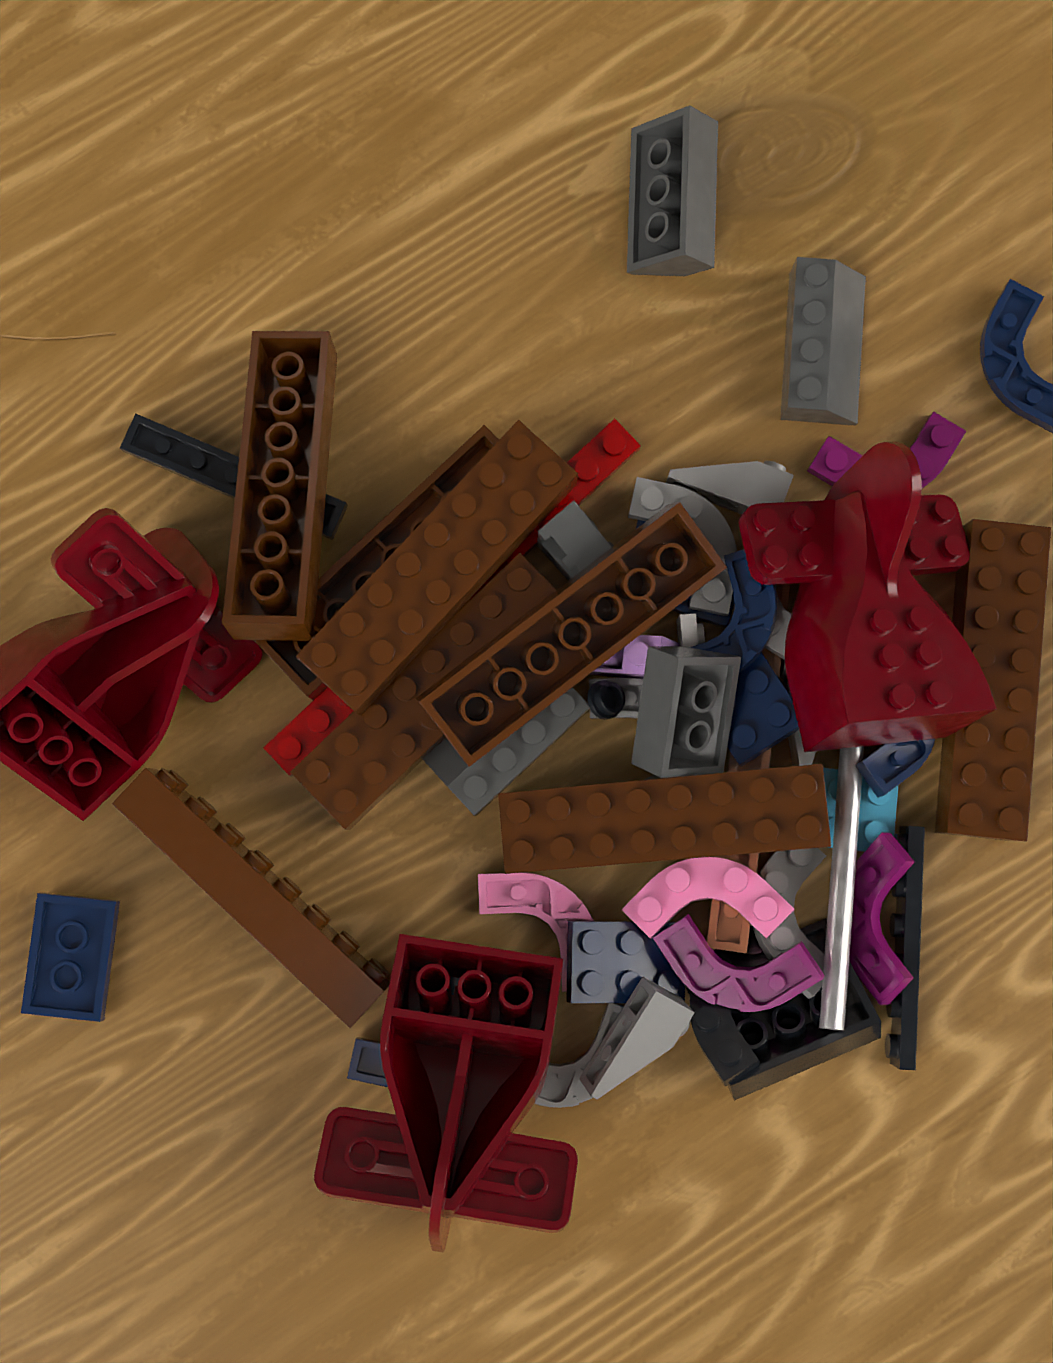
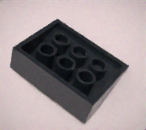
[685,918,881,1101]

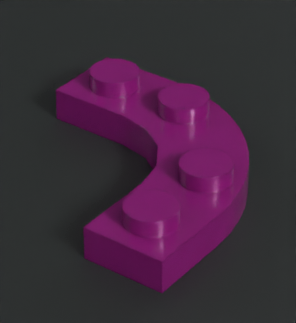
[807,411,966,489]
[849,832,915,1005]
[653,914,825,1012]

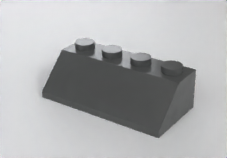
[627,105,718,277]
[780,257,866,426]
[423,687,590,816]

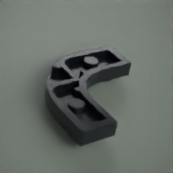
[689,926,769,1087]

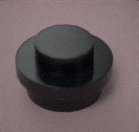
[588,680,625,720]

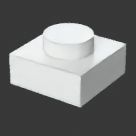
[676,613,705,648]

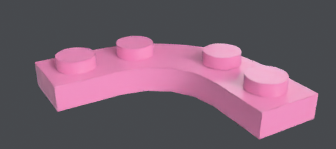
[622,857,795,939]
[478,873,593,992]

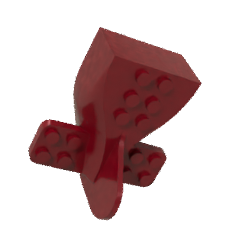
[739,442,997,752]
[0,508,262,821]
[314,934,578,1253]

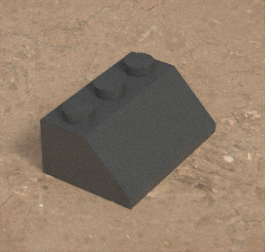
[631,646,741,778]

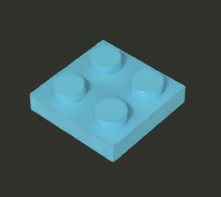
[823,768,899,852]

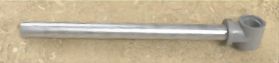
[819,746,864,1031]

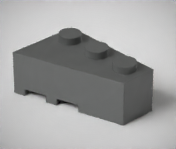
[537,500,614,581]

